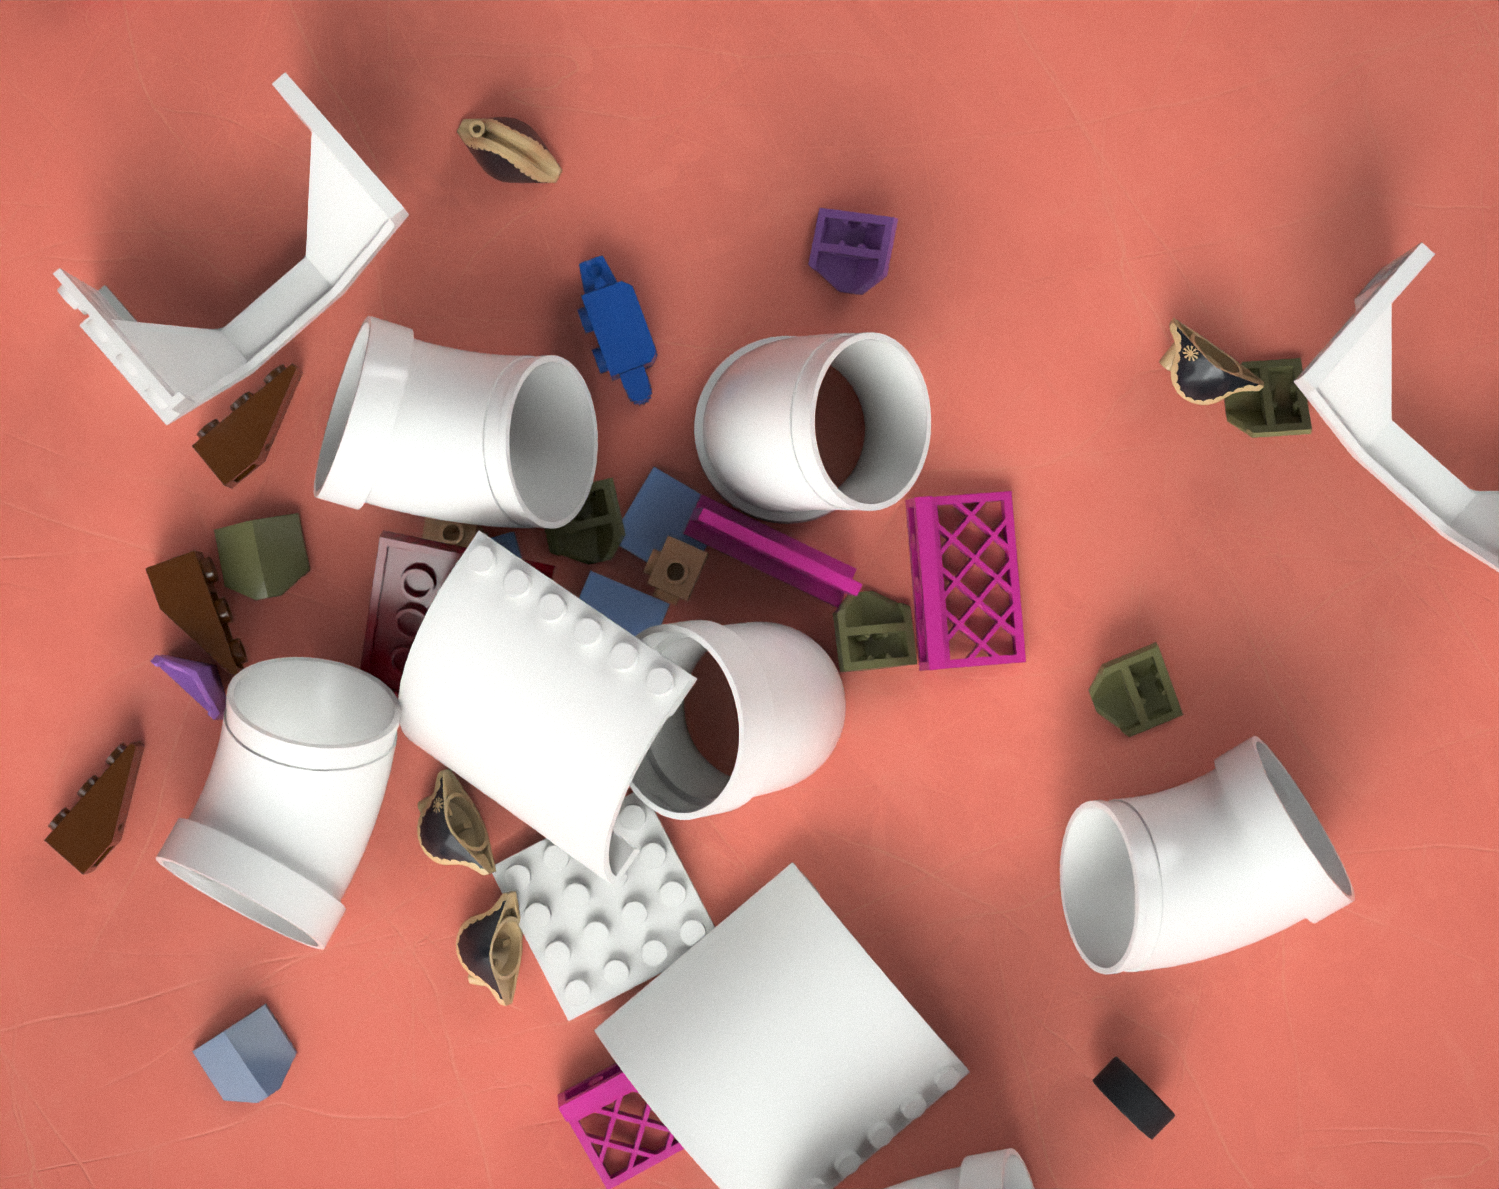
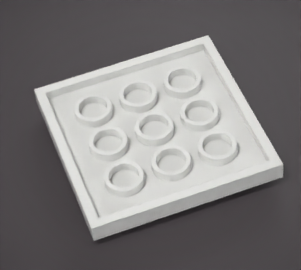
[492,792,715,1021]

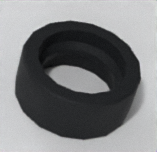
[1093,1057,1175,1139]

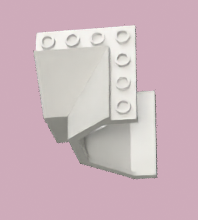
[53,72,409,425]
[1294,242,1499,572]

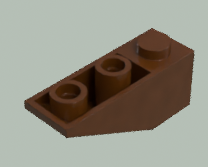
[192,363,303,488]
[145,551,248,675]
[44,741,145,875]

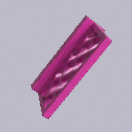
[905,491,1026,671]
[682,495,863,608]
[557,1063,684,1189]

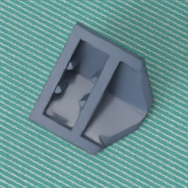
[192,1004,297,1103]

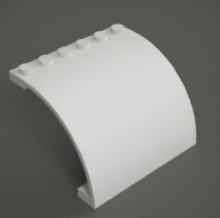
[398,531,697,887]
[594,862,970,1189]

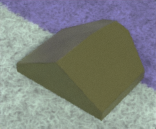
[1224,358,1312,438]
[545,478,626,565]
[214,513,310,600]
[833,591,917,672]
[1088,642,1183,737]

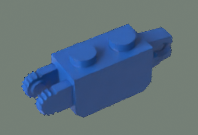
[577,256,658,406]

